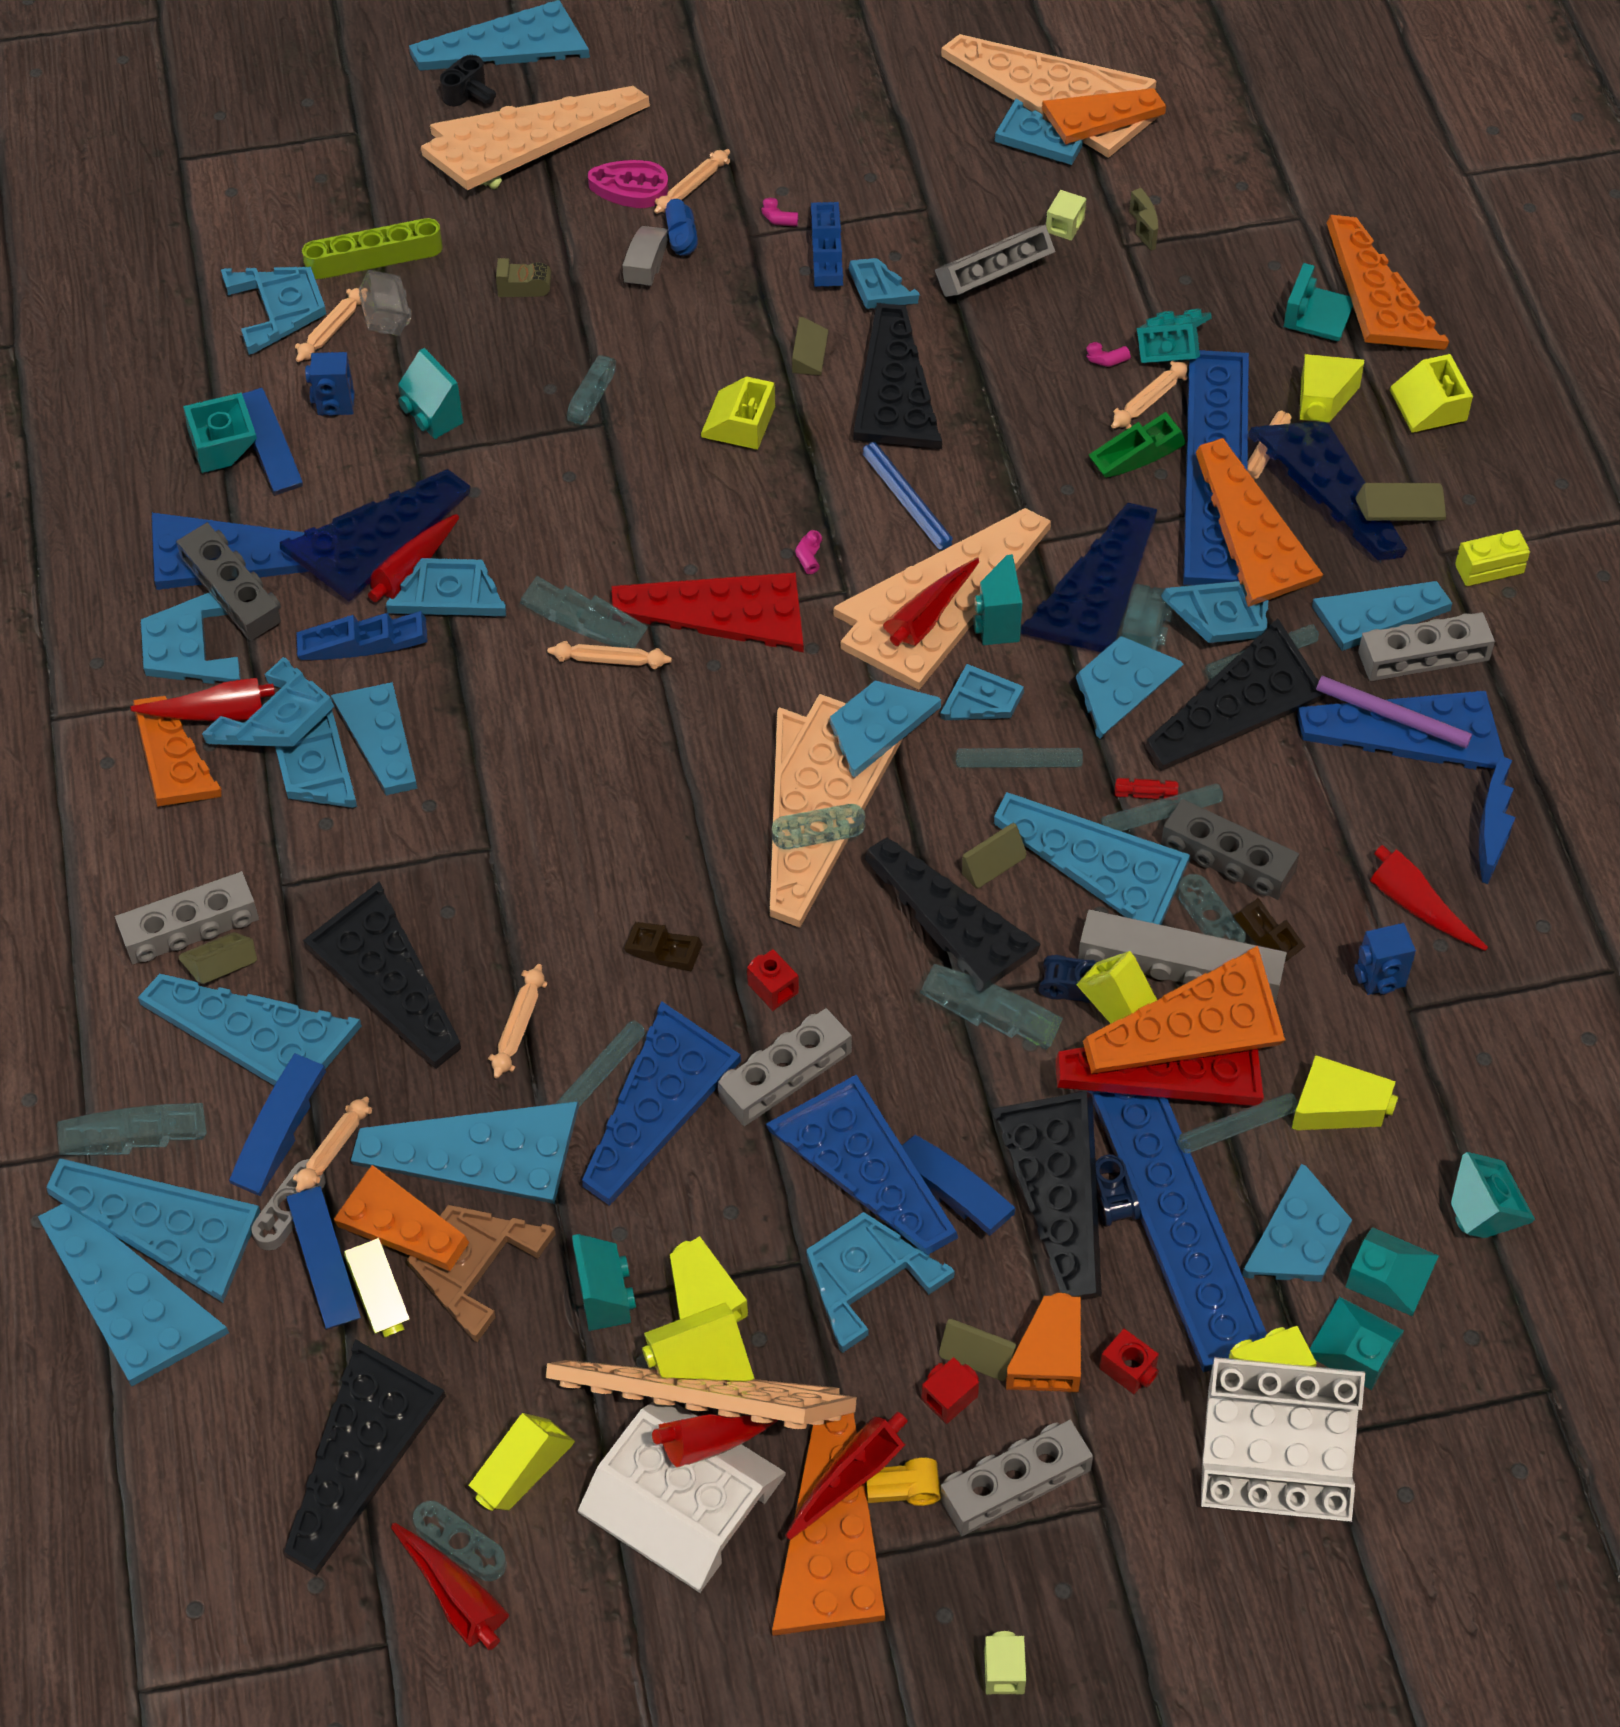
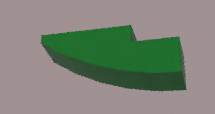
[1089,412,1186,478]

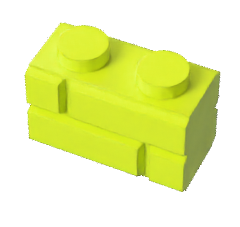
[1455,530,1530,586]

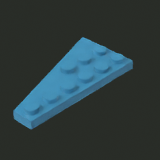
[994,792,1190,925]
[351,1101,579,1204]
[46,1158,260,1303]
[38,1204,229,1387]

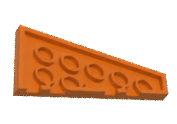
[1326,215,1450,350]
[1196,438,1323,607]
[1083,945,1285,1074]
[772,1413,885,1636]

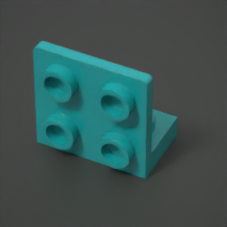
[1283,263,1353,341]
[1137,309,1212,363]

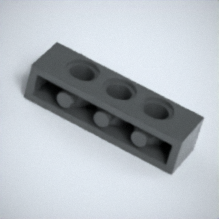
[176,522,281,641]
[1161,799,1300,900]

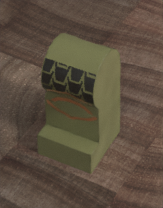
[496,258,551,297]

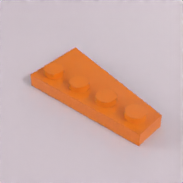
[1042,88,1166,145]
[133,696,221,807]
[333,1165,469,1271]

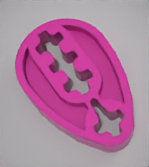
[588,160,669,208]

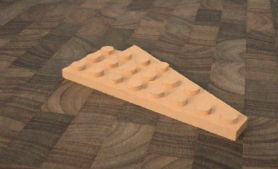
[941,34,1159,158]
[421,86,650,190]
[834,508,1051,690]
[770,694,903,928]
[546,1360,857,1429]

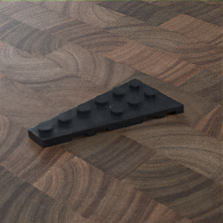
[853,303,942,449]
[1145,618,1326,771]
[865,837,1041,993]
[992,1091,1102,1300]
[284,1339,446,1576]

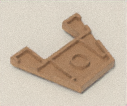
[407,1205,556,1342]

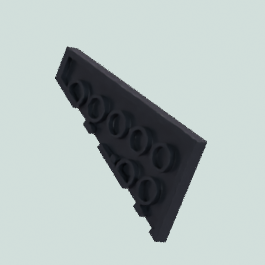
[303,881,461,1069]

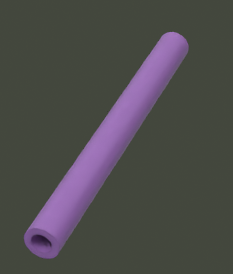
[1316,676,1472,749]

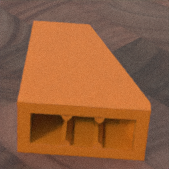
[1006,1293,1081,1392]

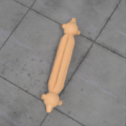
[654,149,730,214]
[295,286,368,362]
[1111,360,1189,429]
[547,641,672,669]
[488,964,548,1079]
[293,1096,372,1192]

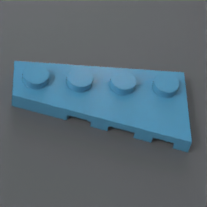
[1312,581,1452,651]

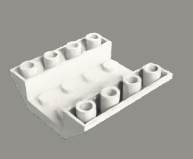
[1201,1357,1365,1522]
[578,1402,786,1593]

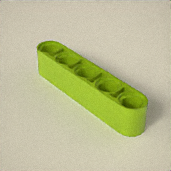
[302,218,443,279]

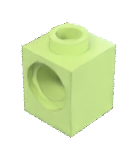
[1046,190,1086,241]
[984,1631,1026,1694]

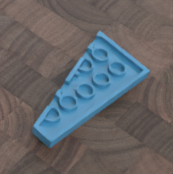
[409,0,590,71]
[138,974,362,1086]

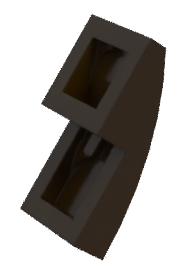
[1233,898,1306,962]
[624,922,703,971]

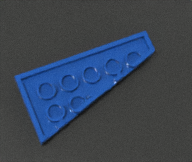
[152,512,340,590]
[1297,691,1504,771]
[582,1001,741,1206]
[766,1075,958,1255]

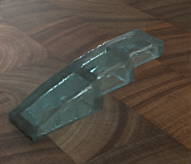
[520,576,648,648]
[920,964,1063,1050]
[56,1103,207,1155]

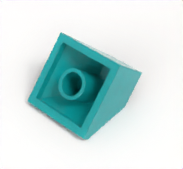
[1451,1152,1535,1238]
[1346,1227,1439,1317]
[1309,1296,1404,1390]

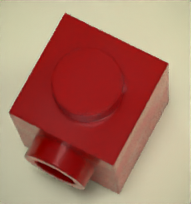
[747,949,799,1011]
[921,1357,979,1424]

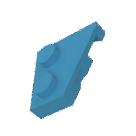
[848,258,920,309]
[940,664,1024,720]

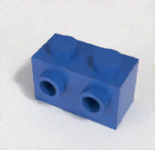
[305,352,355,415]
[1354,923,1416,995]

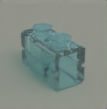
[1121,584,1173,651]

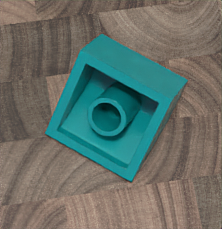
[398,348,464,439]
[183,392,257,473]
[973,554,1023,646]
[572,1234,636,1331]

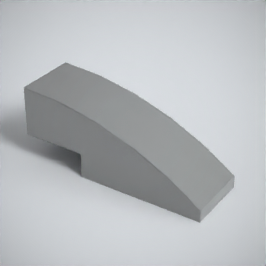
[623,226,669,286]

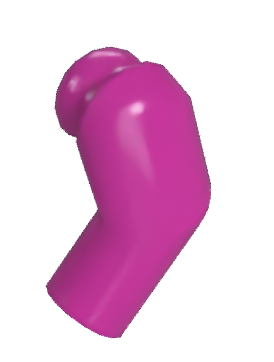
[761,198,798,227]
[1086,342,1131,367]
[795,530,822,574]

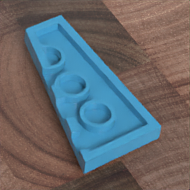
[331,682,417,795]

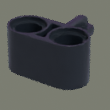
[440,54,496,107]

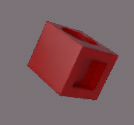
[1099,1328,1159,1395]

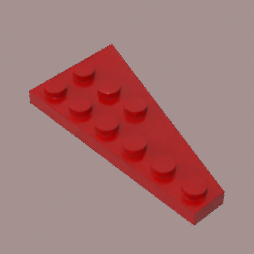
[611,572,804,653]
[1055,1047,1264,1106]

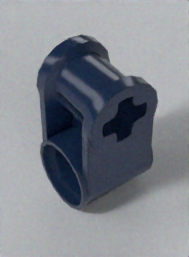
[1039,955,1098,1003]
[1096,1155,1141,1227]

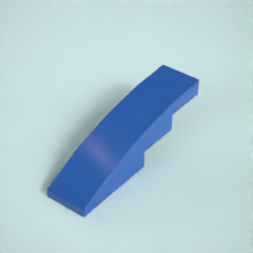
[811,202,843,287]
[242,388,303,496]
[296,611,428,660]
[1479,756,1516,884]
[229,1053,326,1196]
[902,1135,1015,1236]
[286,1186,361,1330]

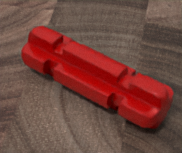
[1115,778,1179,800]

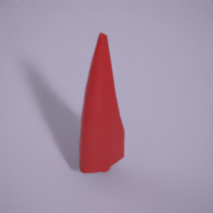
[368,514,459,602]
[883,558,980,646]
[130,678,275,721]
[1370,845,1488,951]
[785,1411,908,1540]
[652,1414,778,1467]
[391,1523,509,1650]

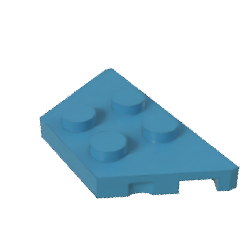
[386,558,507,616]
[1161,581,1268,643]
[1076,636,1184,739]
[830,681,941,778]
[275,709,357,808]
[1242,1164,1352,1282]

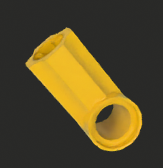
[866,1458,941,1506]

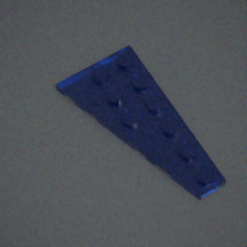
[1247,421,1408,560]
[280,469,471,602]
[1021,503,1157,653]

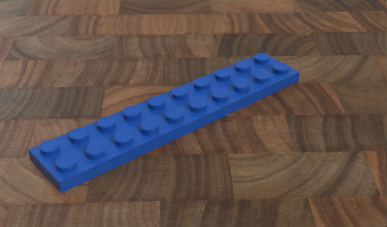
[1183,350,1249,585]
[1088,1091,1267,1373]

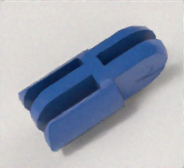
[665,199,698,256]

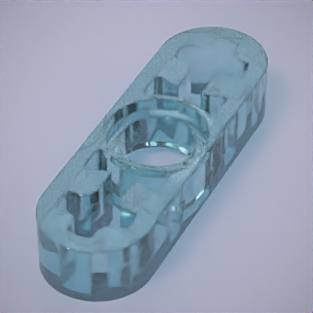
[567,355,616,425]
[772,804,865,849]
[1178,874,1246,943]
[413,1501,507,1581]

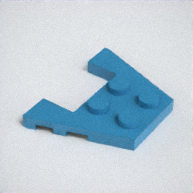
[221,267,326,355]
[141,592,241,684]
[202,657,334,747]
[806,1212,955,1353]

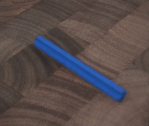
[863,442,952,550]

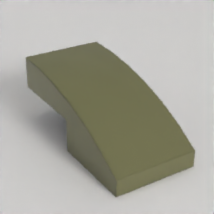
[1129,187,1158,251]

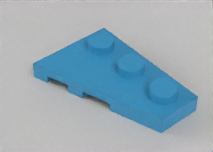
[995,99,1083,165]

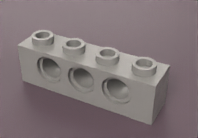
[935,225,1055,297]
[1358,612,1495,681]
[115,871,259,965]
[718,1008,852,1127]
[940,1419,1093,1536]

